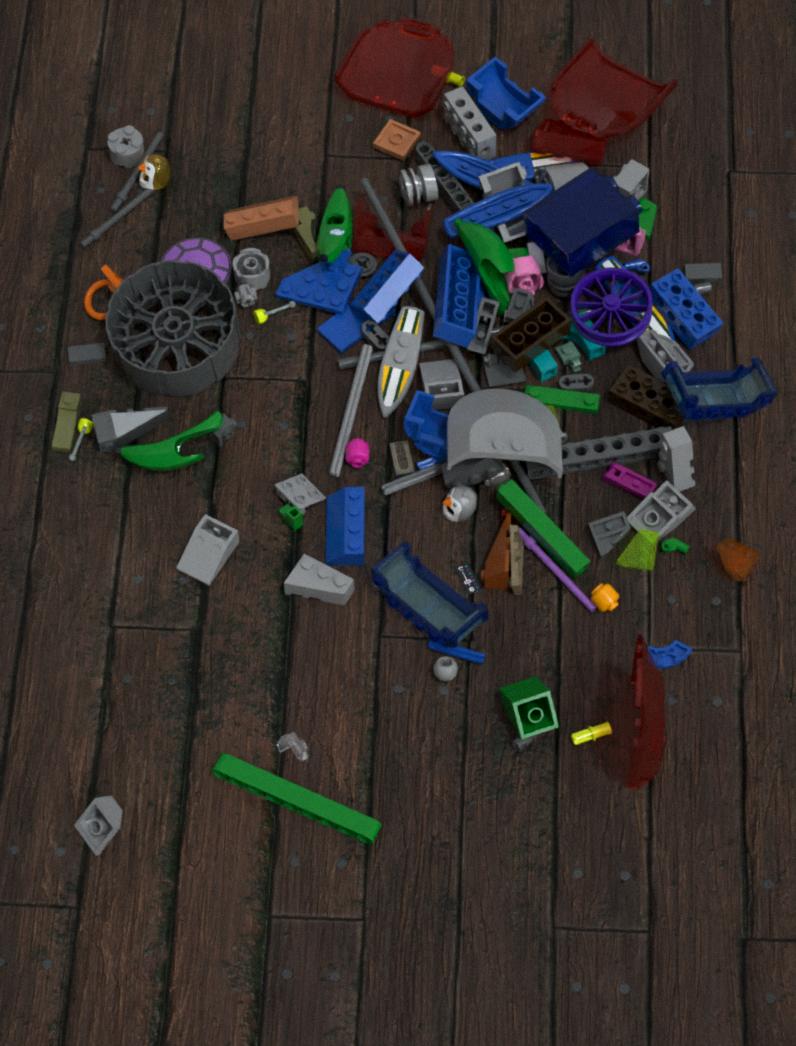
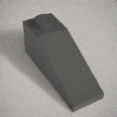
[467,297,500,355]

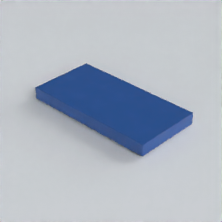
[317,304,396,354]

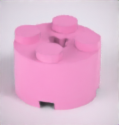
[503,255,544,295]

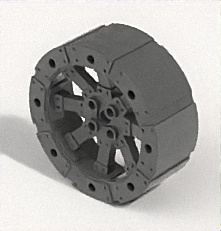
[106,260,241,397]

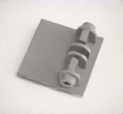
[274,474,326,515]

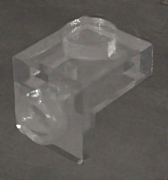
[277,732,308,762]

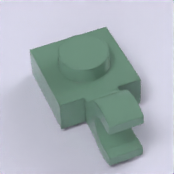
[555,341,581,373]

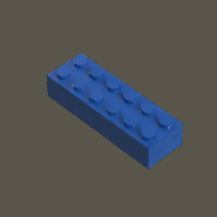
[433,244,480,348]

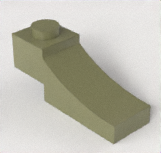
[295,206,318,263]
[51,391,82,453]

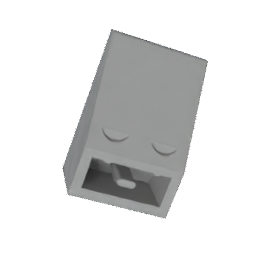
[419,359,464,410]
[176,514,239,586]

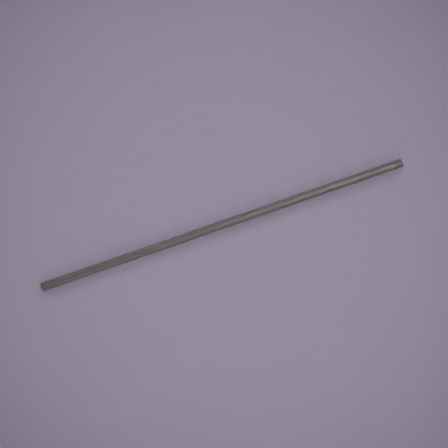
[360,178,547,515]

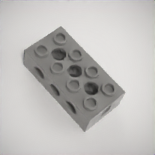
[443,86,497,161]

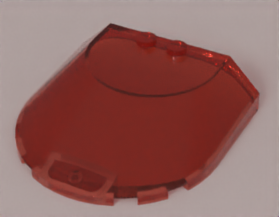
[335,18,455,118]
[551,37,677,137]

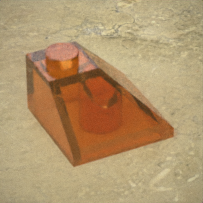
[717,537,762,581]

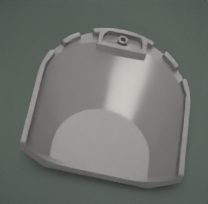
[446,388,563,478]

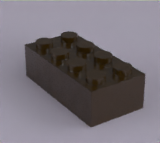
[490,296,572,372]

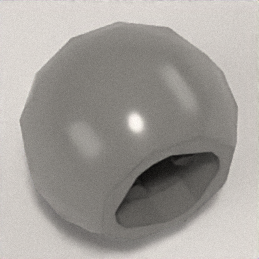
[433,656,458,681]

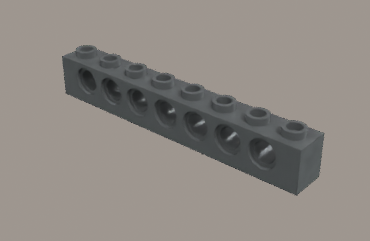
[523,426,672,480]

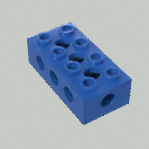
[649,268,724,350]

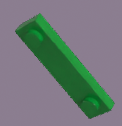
[525,385,600,414]

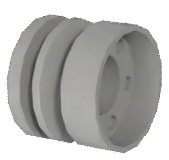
[399,163,438,207]

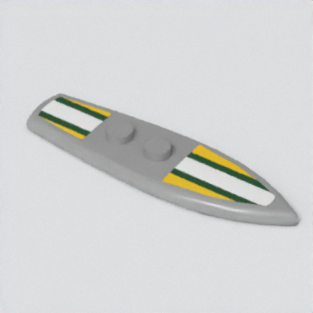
[377,306,425,418]

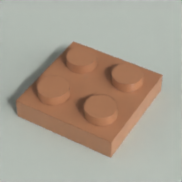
[373,119,421,161]

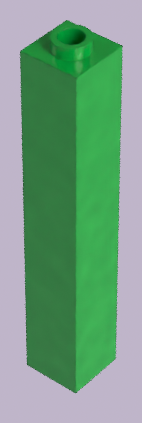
[496,480,590,580]

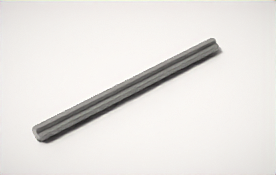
[329,344,372,477]

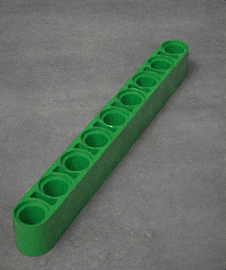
[211,753,382,845]

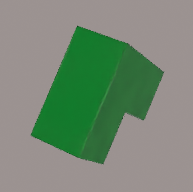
[279,504,304,532]

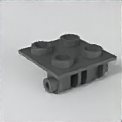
[482,353,526,388]

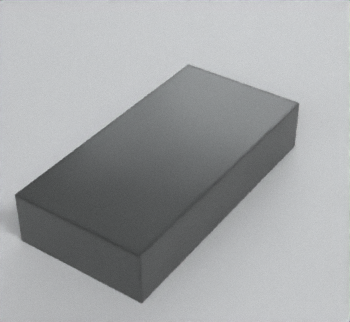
[684,263,722,283]
[68,343,107,366]

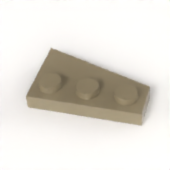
[508,525,524,595]

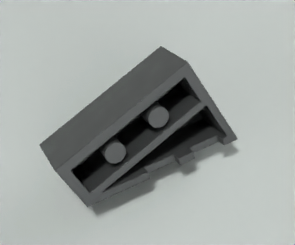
[441,458,504,490]

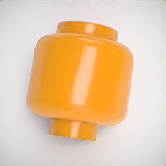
[590,583,620,612]

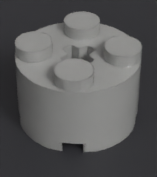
[108,125,145,168]
[233,248,270,290]

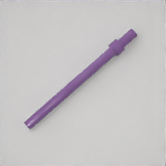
[519,527,597,613]

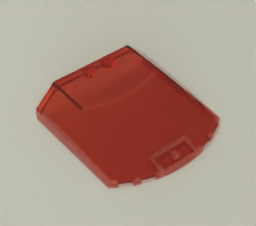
[627,634,666,789]

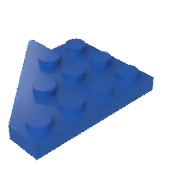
[275,249,363,315]

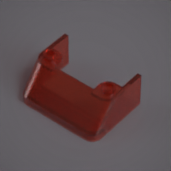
[353,194,433,261]

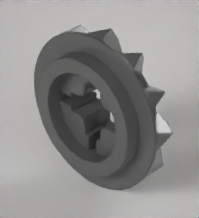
[348,253,377,278]

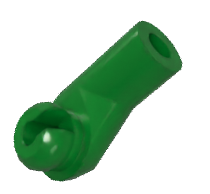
[661,538,690,554]

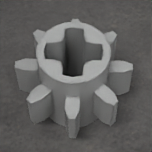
[234,284,258,307]

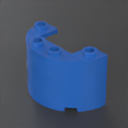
[466,57,546,130]
[404,390,448,459]

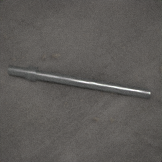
[110,132,164,213]
[79,180,161,249]

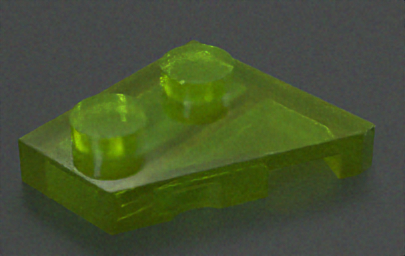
[616,529,659,571]

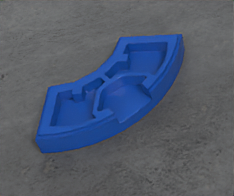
[639,640,693,669]

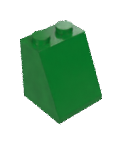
[499,676,559,740]

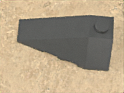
[91,407,169,453]

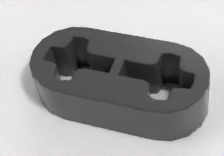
[360,320,389,352]
[559,374,594,393]

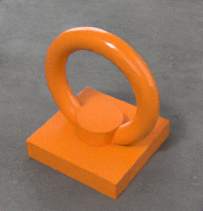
[84,264,123,320]

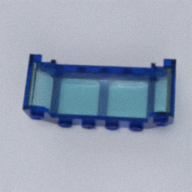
[661,357,778,420]
[371,541,489,648]

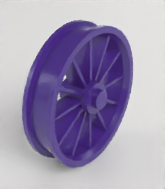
[571,267,652,347]

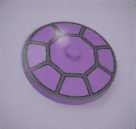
[161,238,232,300]

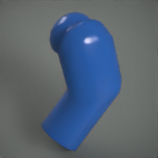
[623,259,650,274]

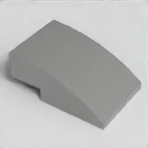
[627,480,696,545]

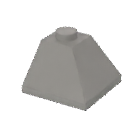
[74,796,122,856]

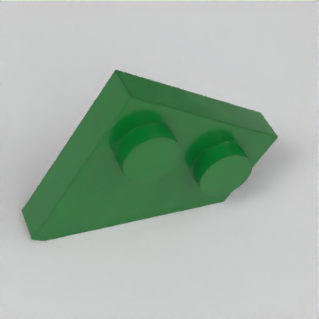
[621,197,657,241]

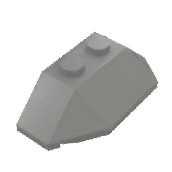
[636,329,694,382]

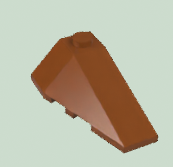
[481,513,511,590]

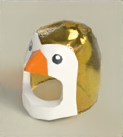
[138,154,170,190]

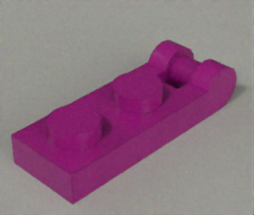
[602,462,658,499]

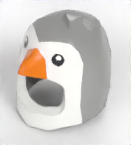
[443,485,477,522]

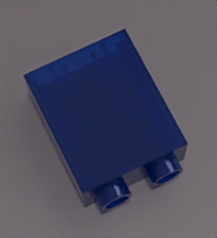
[523,167,642,277]

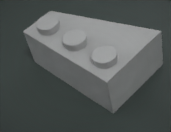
[657,426,695,492]
[284,554,355,605]

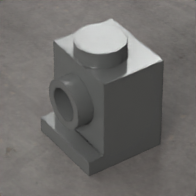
[208,413,237,448]

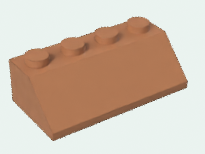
[224,195,299,241]

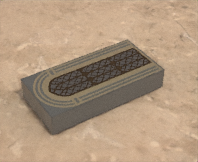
[389,440,415,478]

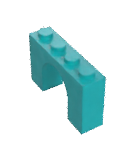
[528,311,606,382]

